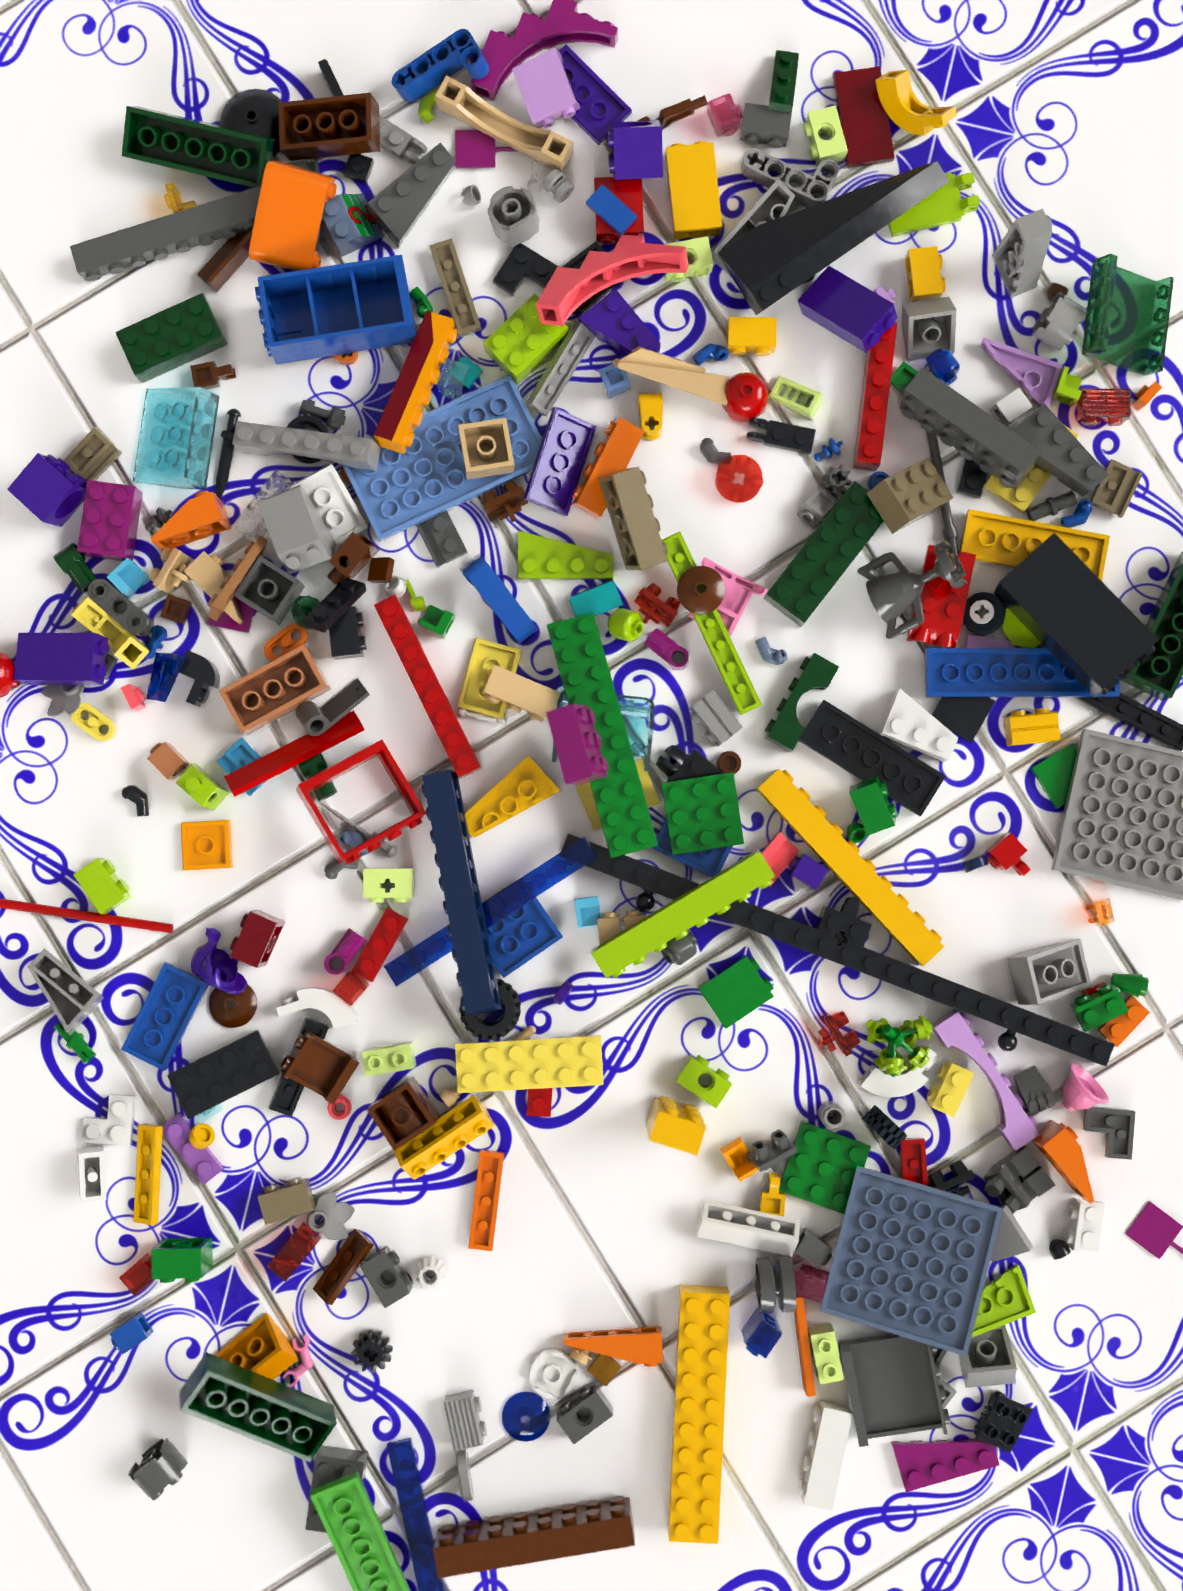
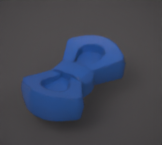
[144,625,167,659]

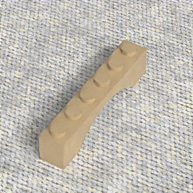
[435,75,573,173]

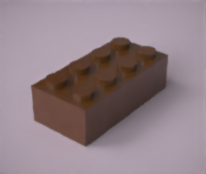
[278,92,380,161]

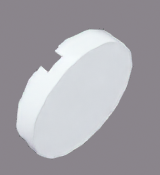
[528,1348,577,1399]

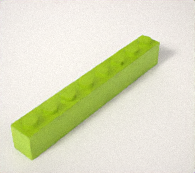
[591,849,775,979]

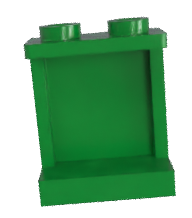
[697,955,774,1029]

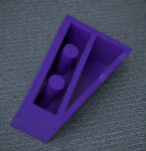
[578,288,661,356]

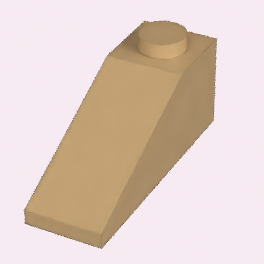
[184,551,244,625]

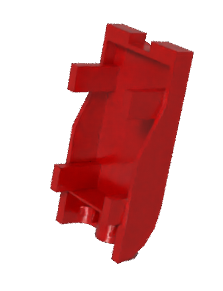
[906,545,976,648]

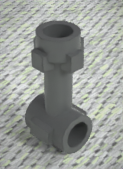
[300,399,346,430]

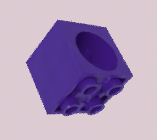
[607,120,663,180]
[7,453,87,527]

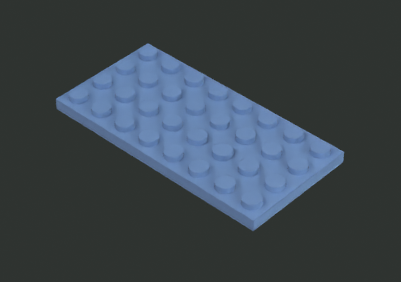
[342,374,542,542]

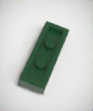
[768,50,799,113]

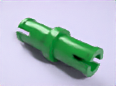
[53,1021,97,1064]

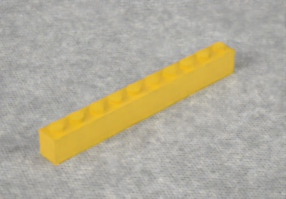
[756,769,944,966]

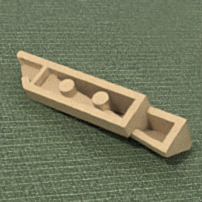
[612,346,729,405]

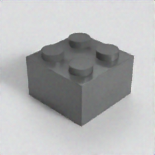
[234,556,305,626]

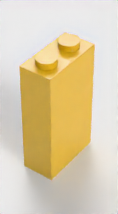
[665,141,722,240]

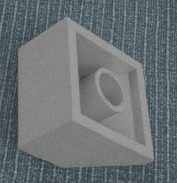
[902,297,957,360]
[959,1325,1017,1388]

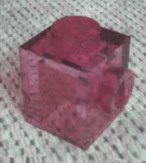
[707,93,743,138]
[794,1264,830,1303]

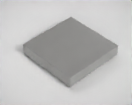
[991,1205,1034,1262]

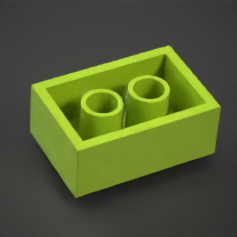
[483,293,568,385]

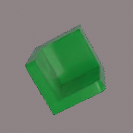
[417,605,456,639]

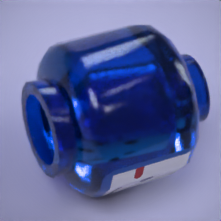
[924,348,961,385]

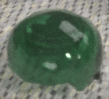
[291,595,320,630]

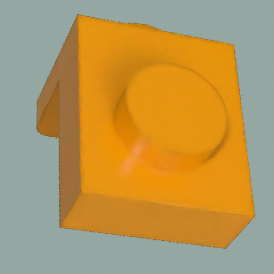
[720,1136,758,1181]

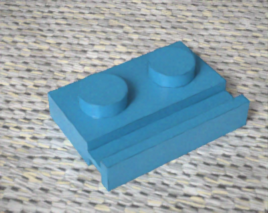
[216,737,268,796]

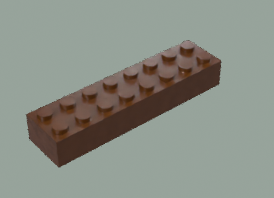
[433,1496,635,1579]

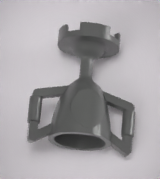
[857,540,968,639]

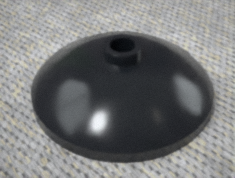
[220,89,283,155]

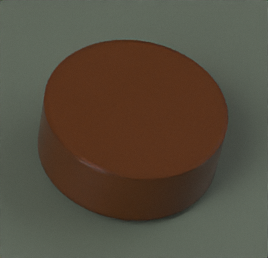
[717,751,741,774]

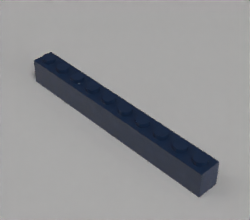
[421,769,502,1015]

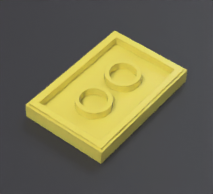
[457,638,522,719]
[576,759,660,831]

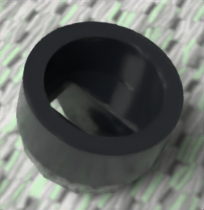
[1049,1239,1071,1260]

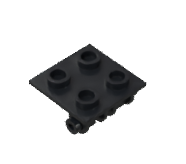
[974,1390,1033,1452]

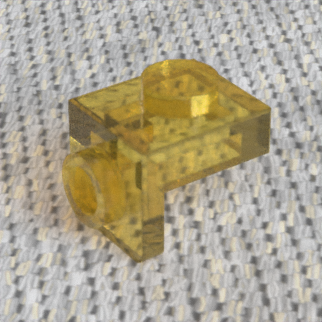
[164,182,198,213]

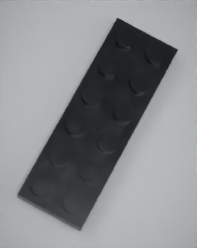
[799,699,946,817]

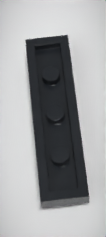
[268,1017,329,1117]

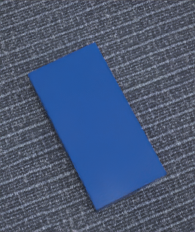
[586,184,637,236]

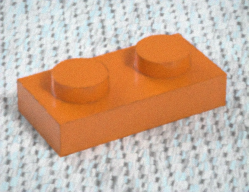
[1097,995,1150,1047]

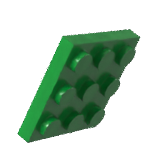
[661,772,744,855]
[779,1120,871,1214]

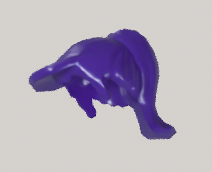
[191,928,247,994]

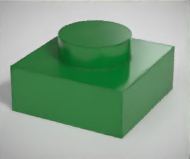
[890,361,918,394]

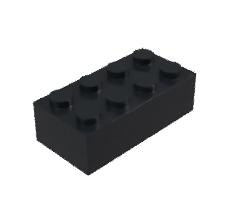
[167,1030,280,1119]

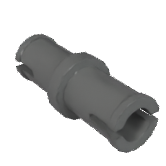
[1026,490,1078,521]

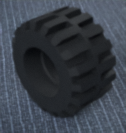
[459,978,521,1040]

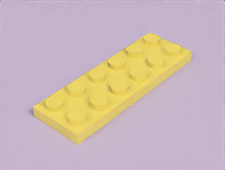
[455,1035,604,1093]

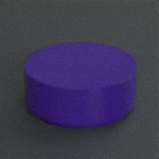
[553,981,574,1005]

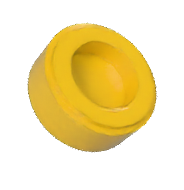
[189,1123,215,1149]

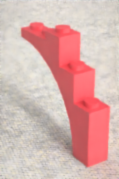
[536,235,689,326]

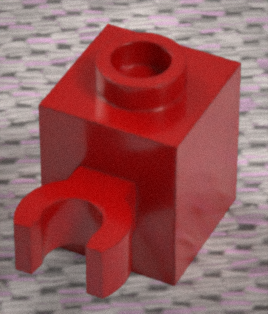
[985,833,1031,876]

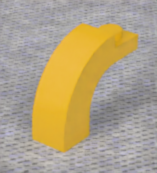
[875,70,956,135]

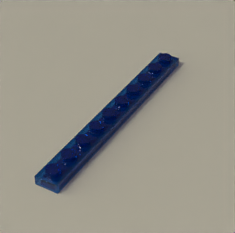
[383,837,598,987]

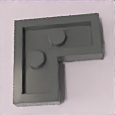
[1083,1106,1136,1160]

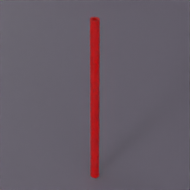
[0,898,174,934]

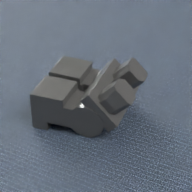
[983,1145,1055,1214]

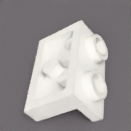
[1065,1198,1105,1252]

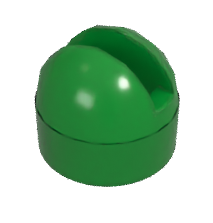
[846,822,867,843]

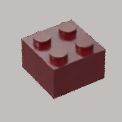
[230,910,286,968]

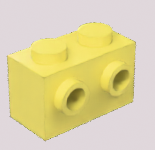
[926,1060,974,1118]

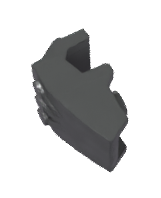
[1013,1065,1056,1116]

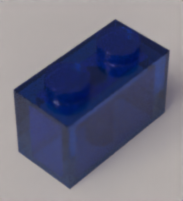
[741,1307,783,1359]

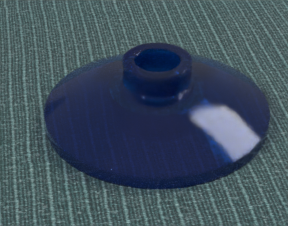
[502,1391,550,1442]

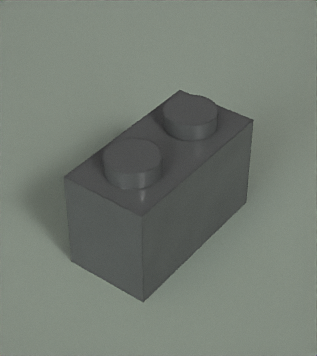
[739,103,792,148]

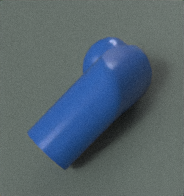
[1060,499,1092,528]

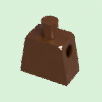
[327,532,380,585]

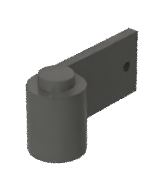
[296,678,370,736]

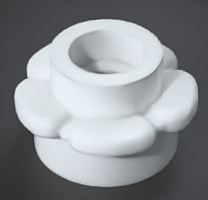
[384,576,406,597]

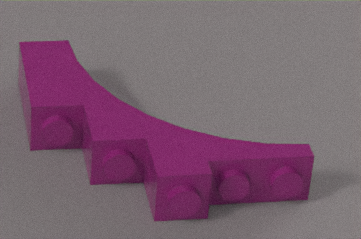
[470,0,618,101]

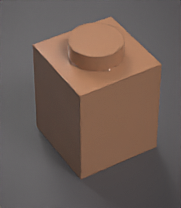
[147,742,190,780]

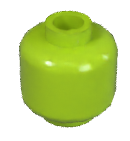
[607,608,644,642]

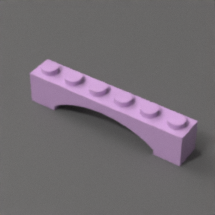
[932,1010,1040,1151]

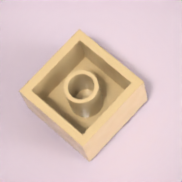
[458,418,514,480]

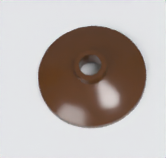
[677,566,725,614]
[209,984,257,1028]

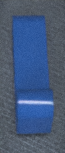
[391,29,489,102]
[459,554,538,644]

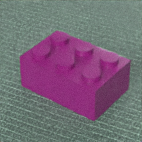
[77,480,143,561]
[546,704,608,785]

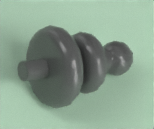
[145,507,172,532]

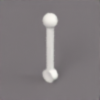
[457,708,507,725]

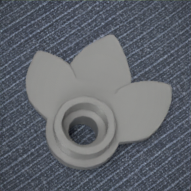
[41,685,84,717]
[307,1192,355,1240]

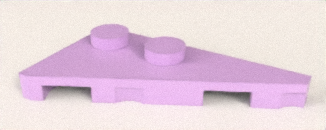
[980,338,1063,407]

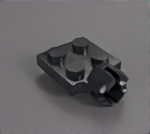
[656,745,722,782]

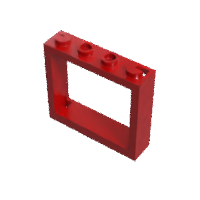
[296,740,426,865]

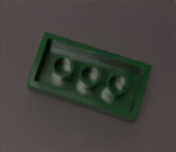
[115,293,228,383]

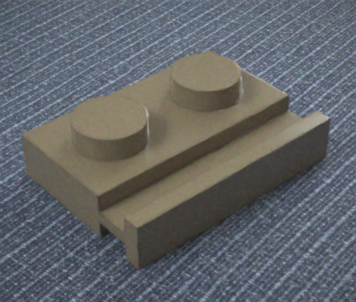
[64,427,123,481]
[1090,459,1143,518]

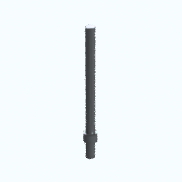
[926,431,959,555]

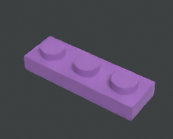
[162,1112,225,1185]

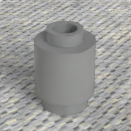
[818,1101,846,1129]

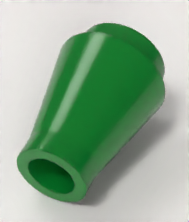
[1110,973,1149,998]

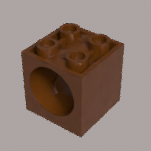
[367,1076,440,1151]

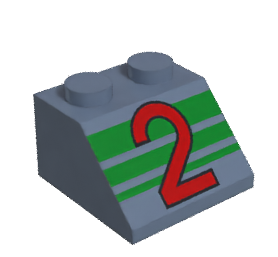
[322,194,384,257]

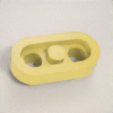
[71,703,117,742]

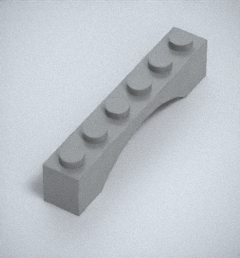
[232,421,381,471]

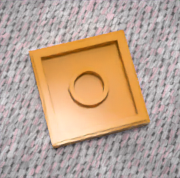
[181,820,233,870]

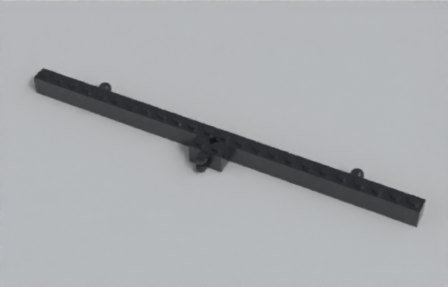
[559,833,1115,1067]

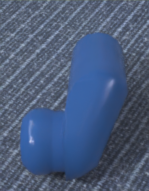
[692,343,729,366]

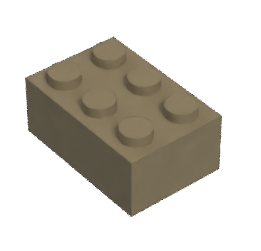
[867,458,954,534]

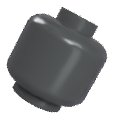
[661,932,697,965]

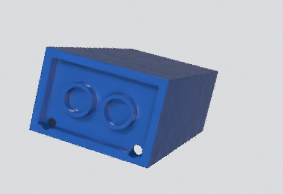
[255,255,416,365]

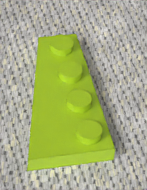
[518,531,613,580]
[972,1264,1036,1338]

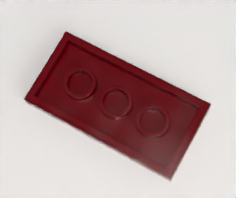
[833,66,895,168]

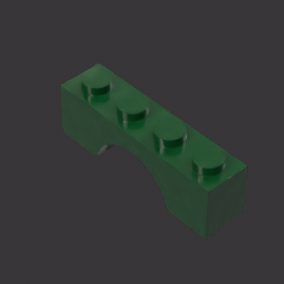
[764,653,839,752]

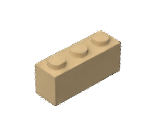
[481,665,561,723]

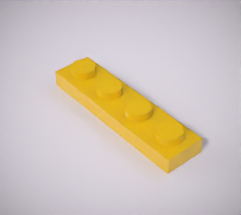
[133,1123,163,1225]

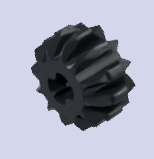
[351,1329,393,1373]

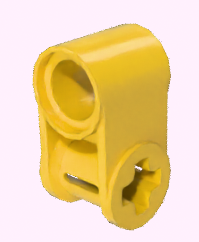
[638,392,663,441]

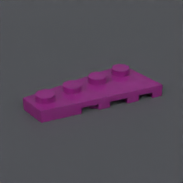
[891,1439,1000,1492]

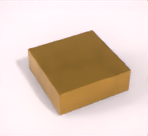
[587,1354,621,1386]

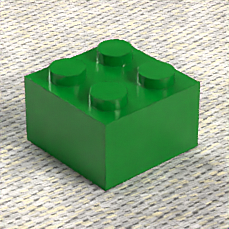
[151,1237,213,1283]

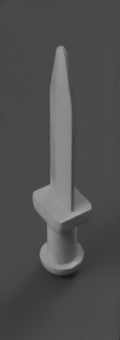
[319,801,397,858]

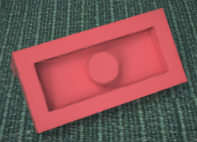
[761,832,799,887]

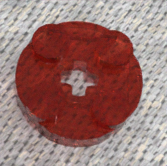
[714,455,763,503]

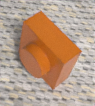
[1132,381,1162,411]

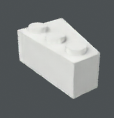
[878,688,958,762]

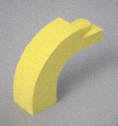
[70,596,149,670]

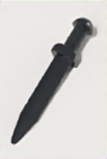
[216,408,241,499]

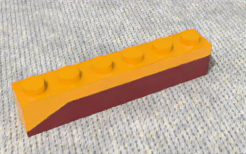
[374,311,458,454]

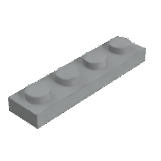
[526,321,596,417]

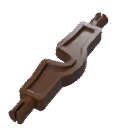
[605,95,708,147]

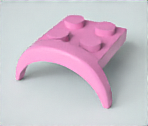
[687,557,768,637]

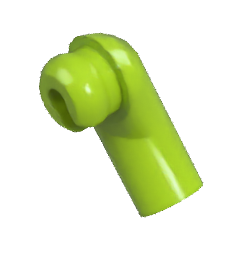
[418,88,438,124]

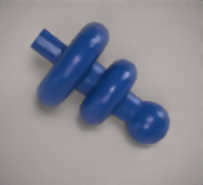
[814,438,843,462]

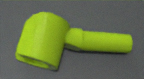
[405,579,426,611]

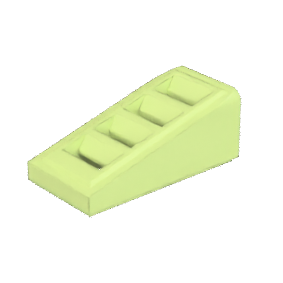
[768,375,823,420]

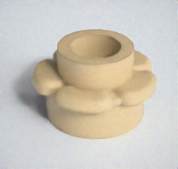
[569,1347,592,1366]

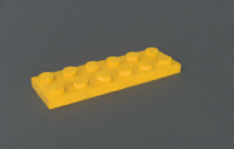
[960,509,1110,581]

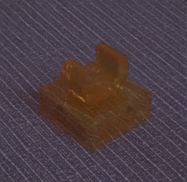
[1085,898,1115,926]

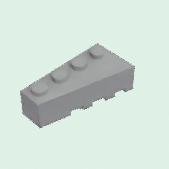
[712,179,795,278]
[992,208,1053,298]

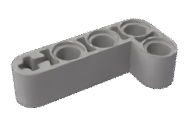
[741,148,839,208]

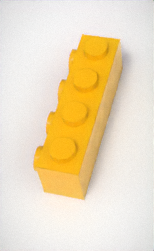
[393,1095,495,1180]

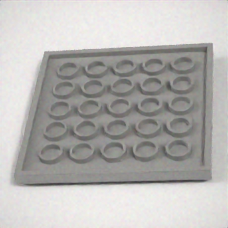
[1051,729,1183,900]

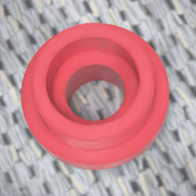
[327,1095,352,1120]

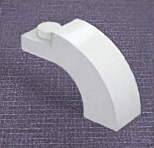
[276,987,361,1030]
[857,1046,937,1097]

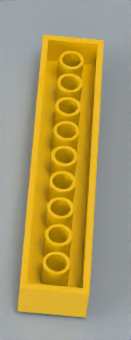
[668,1284,730,1544]

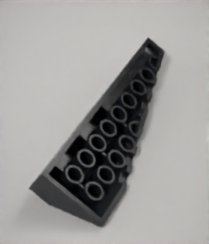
[717,161,949,316]

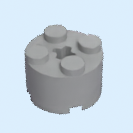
[487,186,540,247]
[1032,292,1089,351]

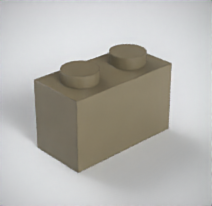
[257,1177,316,1225]

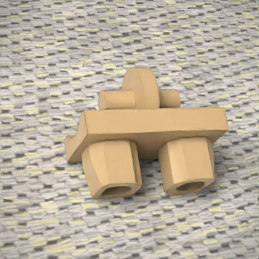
[148,547,192,595]

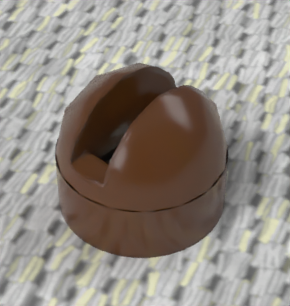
[1047,282,1069,301]

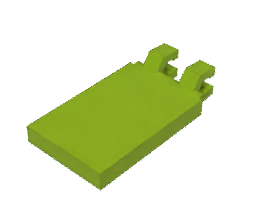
[888,172,980,238]

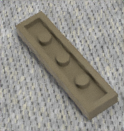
[429,238,482,337]

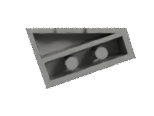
[27,948,104,1035]

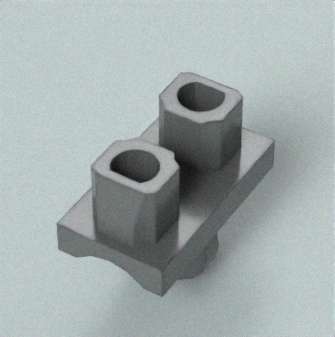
[746,1129,797,1172]

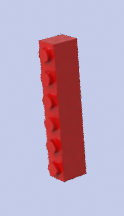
[852,322,898,471]

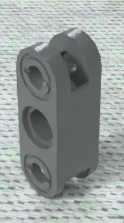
[88,579,154,637]

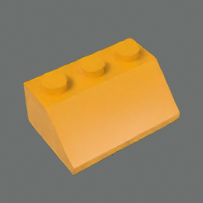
[215,1313,298,1380]

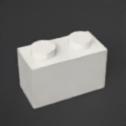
[77,1145,106,1203]

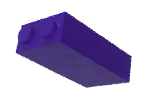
[797,266,898,353]
[13,633,109,686]

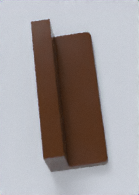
[197,229,253,293]

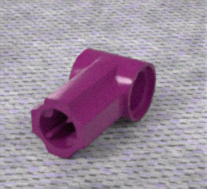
[644,628,689,671]
[324,928,366,975]

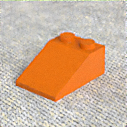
[151,491,232,550]
[1031,1120,1094,1204]

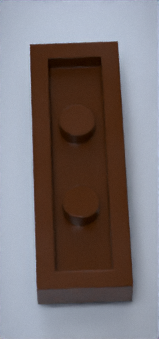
[313,1229,374,1305]

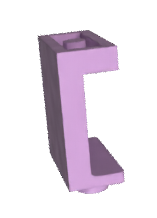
[512,47,581,129]

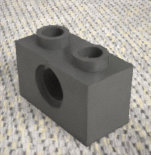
[359,1245,413,1308]
[556,1384,613,1445]

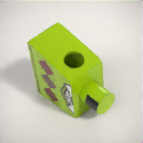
[176,763,230,810]

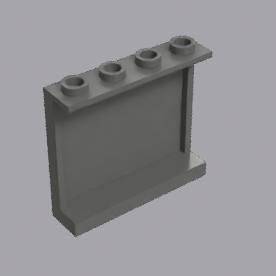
[840,1334,950,1447]

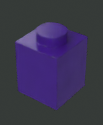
[788,854,829,890]

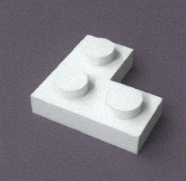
[81,1094,136,1145]

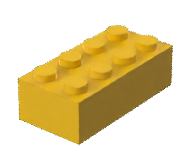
[646,1095,707,1156]

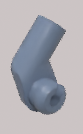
[755,636,788,665]
[337,829,369,857]

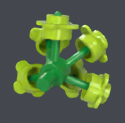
[866,1015,933,1077]

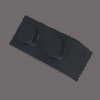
[329,606,367,660]

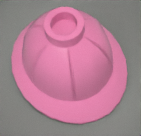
[1062,1062,1109,1112]

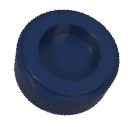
[963,856,988,873]

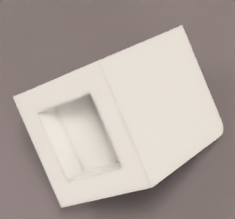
[990,387,1032,426]

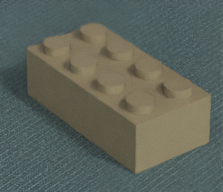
[598,466,668,570]

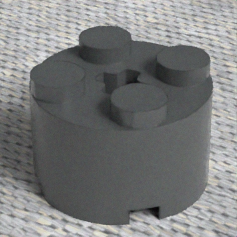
[128,1438,188,1501]

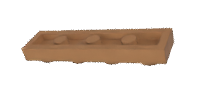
[208,535,268,621]

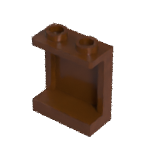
[280,1030,359,1105]

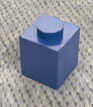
[110,1311,154,1354]

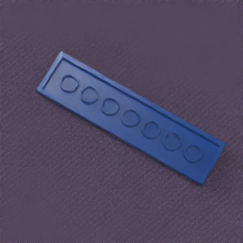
[925,648,1120,697]

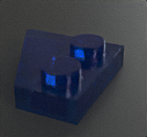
[146,652,186,702]

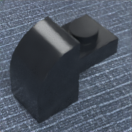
[178,650,220,707]

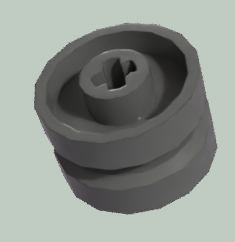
[755,1256,796,1314]

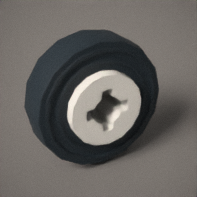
[963,592,1006,636]

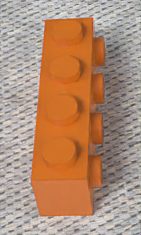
[572,417,645,518]

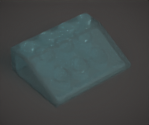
[133,387,220,490]

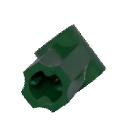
[53,542,97,593]
[298,753,338,801]

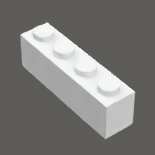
[697,1200,800,1257]
[798,1400,853,1511]

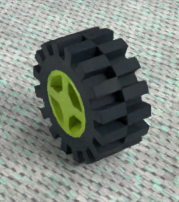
[861,1105,907,1149]

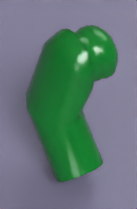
[409,287,433,318]

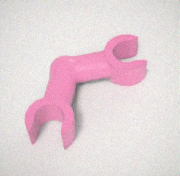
[282,1334,313,1387]

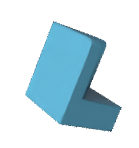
[107,558,149,598]
[574,896,601,928]

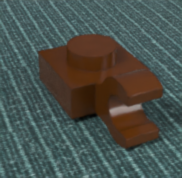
[190,361,236,391]

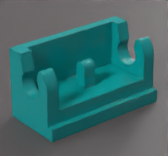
[567,580,623,617]

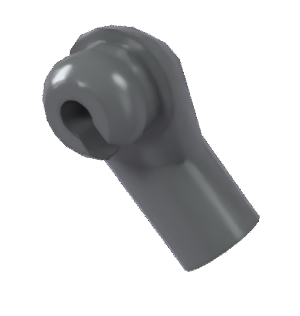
[324,857,359,880]

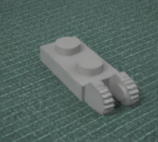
[379,115,428,165]

